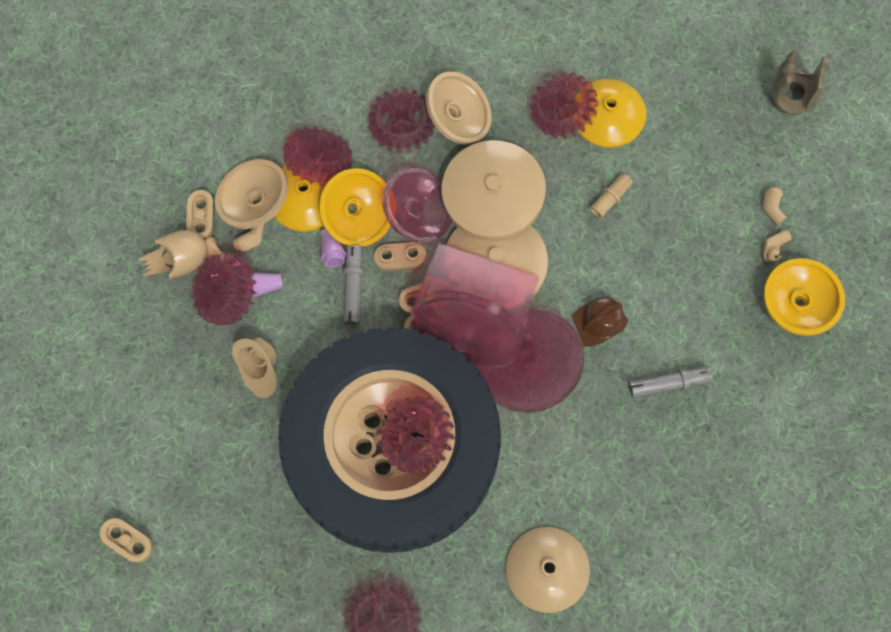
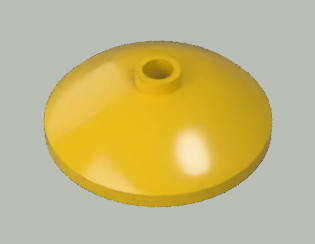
[571,79,646,148]
[274,160,336,232]
[319,168,394,247]
[763,258,845,336]

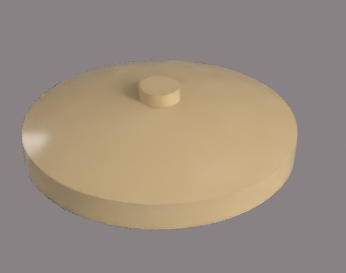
[442,140,546,241]
[444,226,548,313]

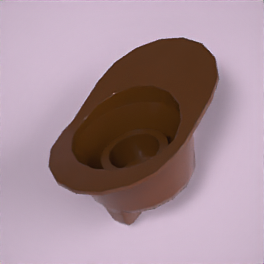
[571,297,628,347]

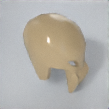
[138,230,208,280]

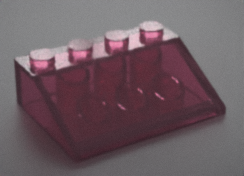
[411,243,539,353]

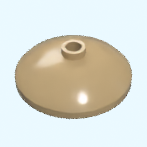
[426,71,492,145]
[215,159,289,229]
[506,527,590,613]

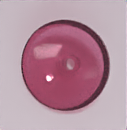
[382,167,452,244]

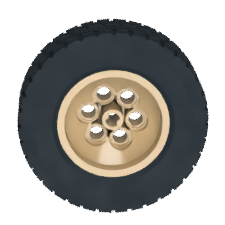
[278,327,501,553]

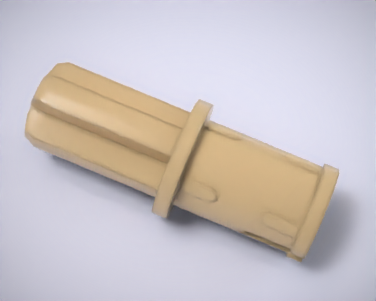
[590,174,633,219]

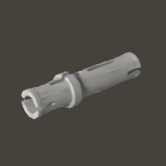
[343,245,364,325]
[629,366,713,398]

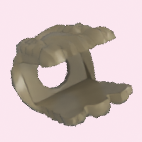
[771,50,829,115]

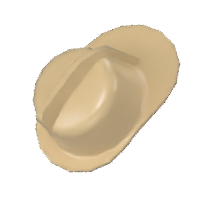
[232,337,277,398]

